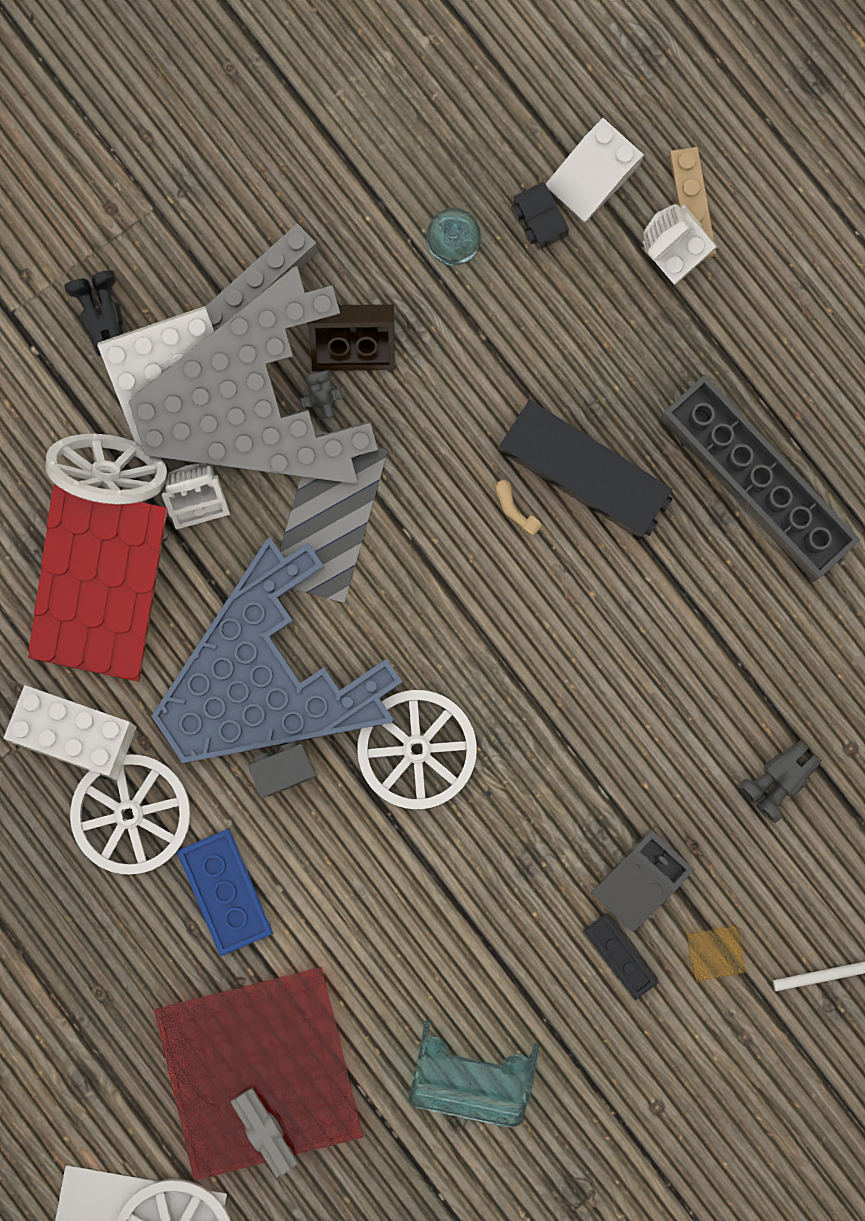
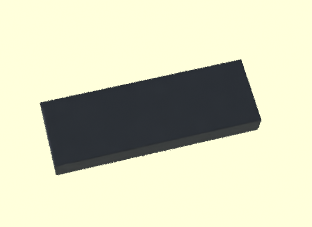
[583,913,658,1000]

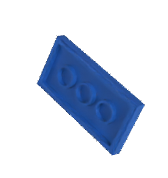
[177,828,274,957]

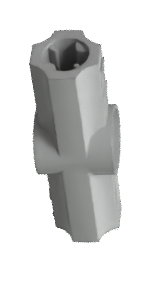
[231,1087,298,1178]

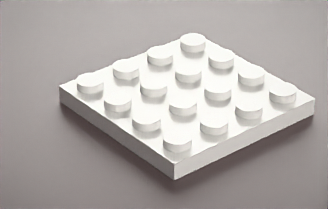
[98,306,214,446]

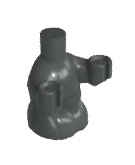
[300,370,344,418]

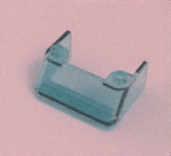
[409,1020,539,1127]

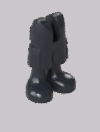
[64,270,124,356]

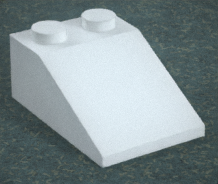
[546,118,644,224]

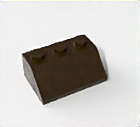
[309,304,395,371]

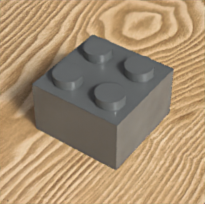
[248,741,318,798]

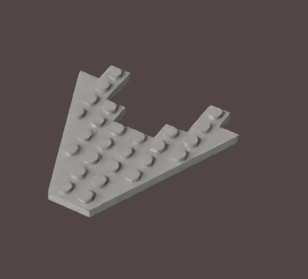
[128,266,378,483]

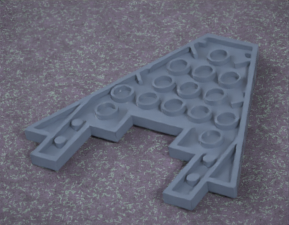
[152,537,403,764]

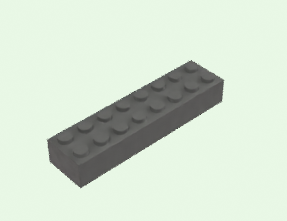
[660,375,860,582]

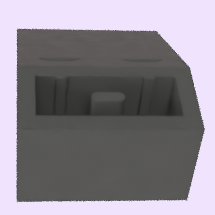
[591,830,695,932]

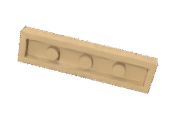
[669,147,716,258]

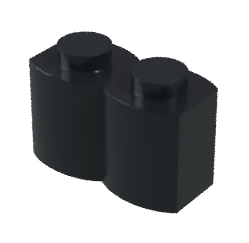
[511,182,569,250]

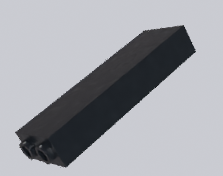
[498,399,673,539]

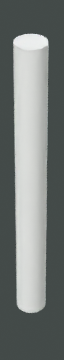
[773,962,865,992]

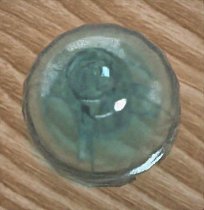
[427,208,481,265]

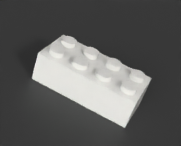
[3,685,137,780]

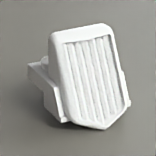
[643,204,718,284]
[162,463,230,529]

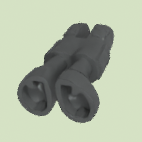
[738,740,821,823]

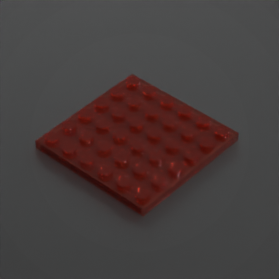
[154,966,363,1181]

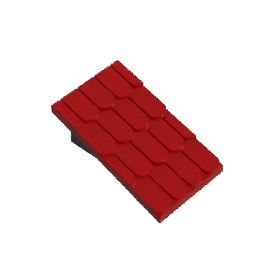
[28,484,168,682]

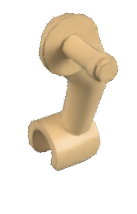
[494,480,542,535]

